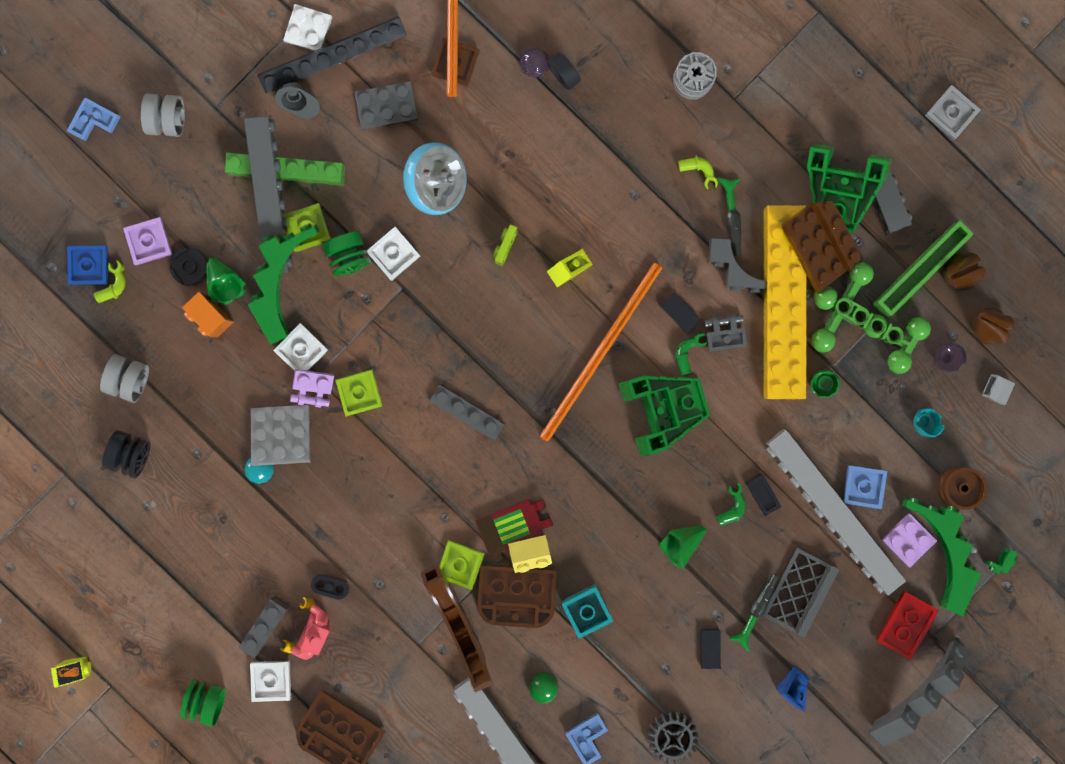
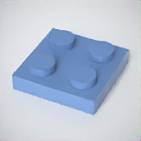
[842,465,887,509]

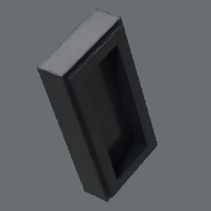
[660,293,700,333]
[745,473,781,516]
[701,629,721,669]

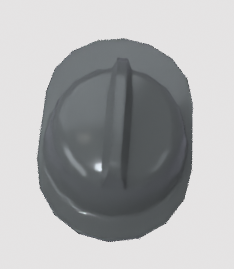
[275,82,320,119]

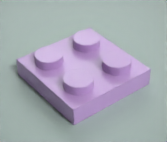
[123,217,173,266]
[881,513,937,568]

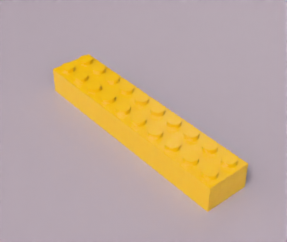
[764,205,806,399]

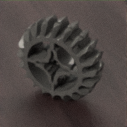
[647,711,699,764]

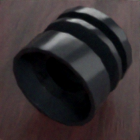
[102,430,151,479]

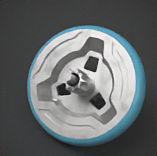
[403,142,467,215]

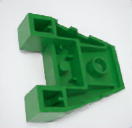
[807,143,892,233]
[618,376,710,457]

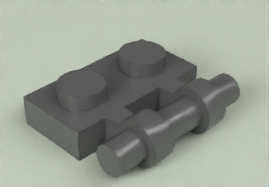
[704,314,747,352]

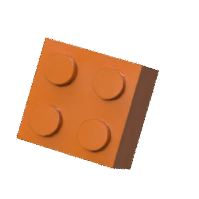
[182,292,234,338]

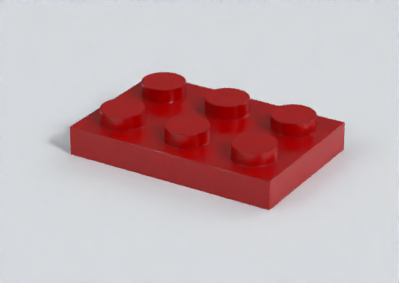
[876,590,939,660]

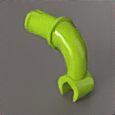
[678,155,718,190]
[94,260,126,303]

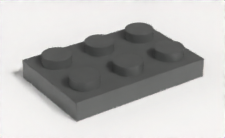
[354,81,418,131]

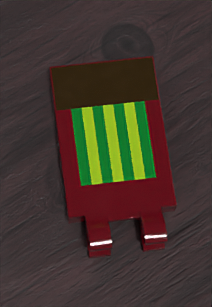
[475,499,553,556]

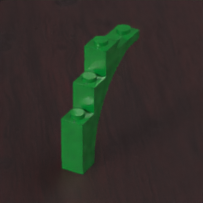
[248,223,320,345]
[900,497,981,616]

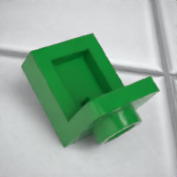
[984,548,1018,574]

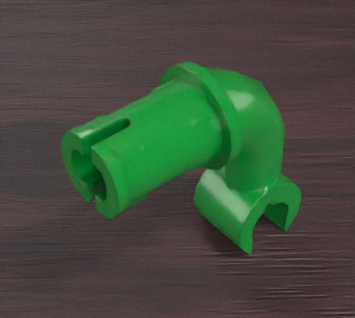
[674,334,707,375]
[716,483,746,526]

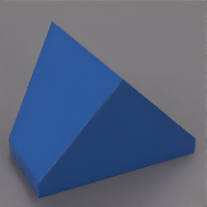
[776,667,810,713]

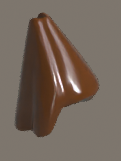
[943,253,985,290]
[972,307,1014,345]

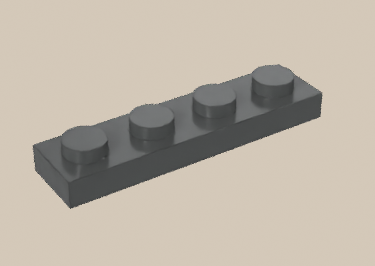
[430,385,505,441]

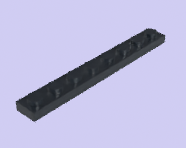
[257,16,407,94]

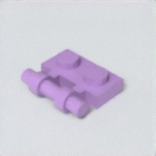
[290,369,334,408]

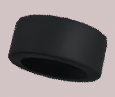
[547,52,581,90]

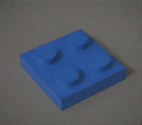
[67,246,109,285]

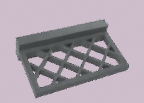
[763,548,839,638]

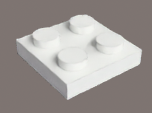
[283,4,332,51]
[367,227,421,281]
[273,323,328,371]
[250,661,291,702]

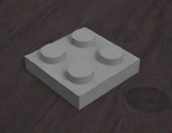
[925,85,981,140]

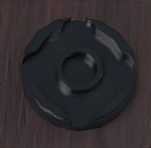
[170,248,208,286]

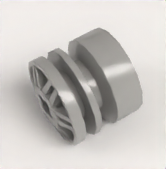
[673,52,717,99]

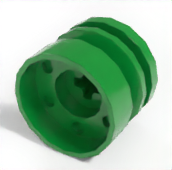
[322,231,372,277]
[180,679,226,728]

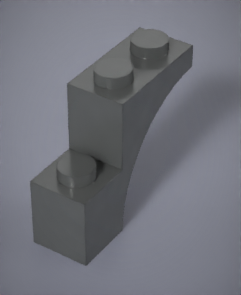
[708,238,767,293]

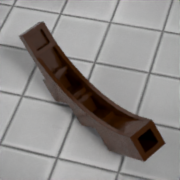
[421,564,493,693]

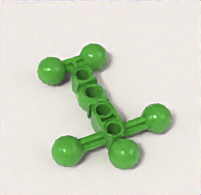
[811,262,931,374]

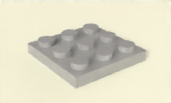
[251,405,311,466]

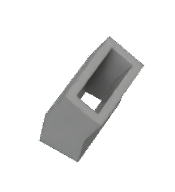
[982,374,1015,405]

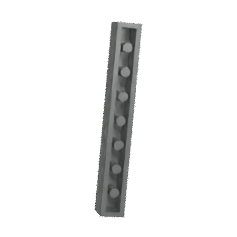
[244,115,293,273]

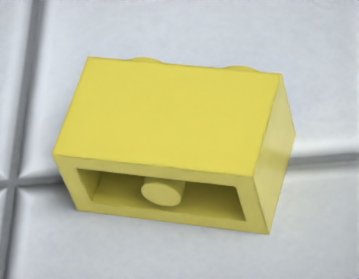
[508,535,552,573]

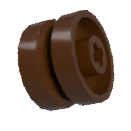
[937,466,987,510]

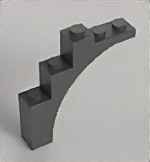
[869,640,969,746]

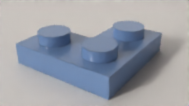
[67,98,121,141]
[565,713,608,764]

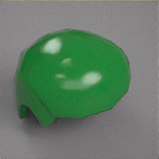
[810,369,840,398]
[529,672,559,704]

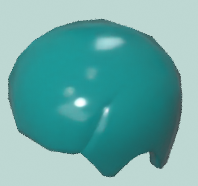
[913,408,945,437]
[244,458,274,484]

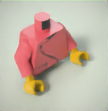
[280,597,330,660]

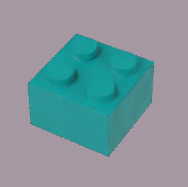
[561,584,613,639]

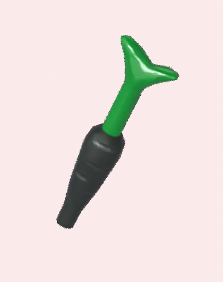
[717,177,742,257]
[729,573,779,651]

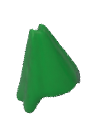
[207,257,246,305]
[659,525,707,569]

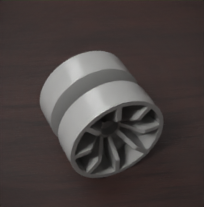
[141,94,185,137]
[100,354,149,403]

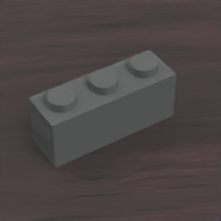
[873,171,912,235]
[238,596,291,658]

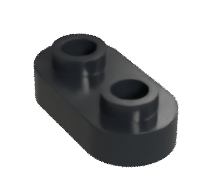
[311,574,349,600]

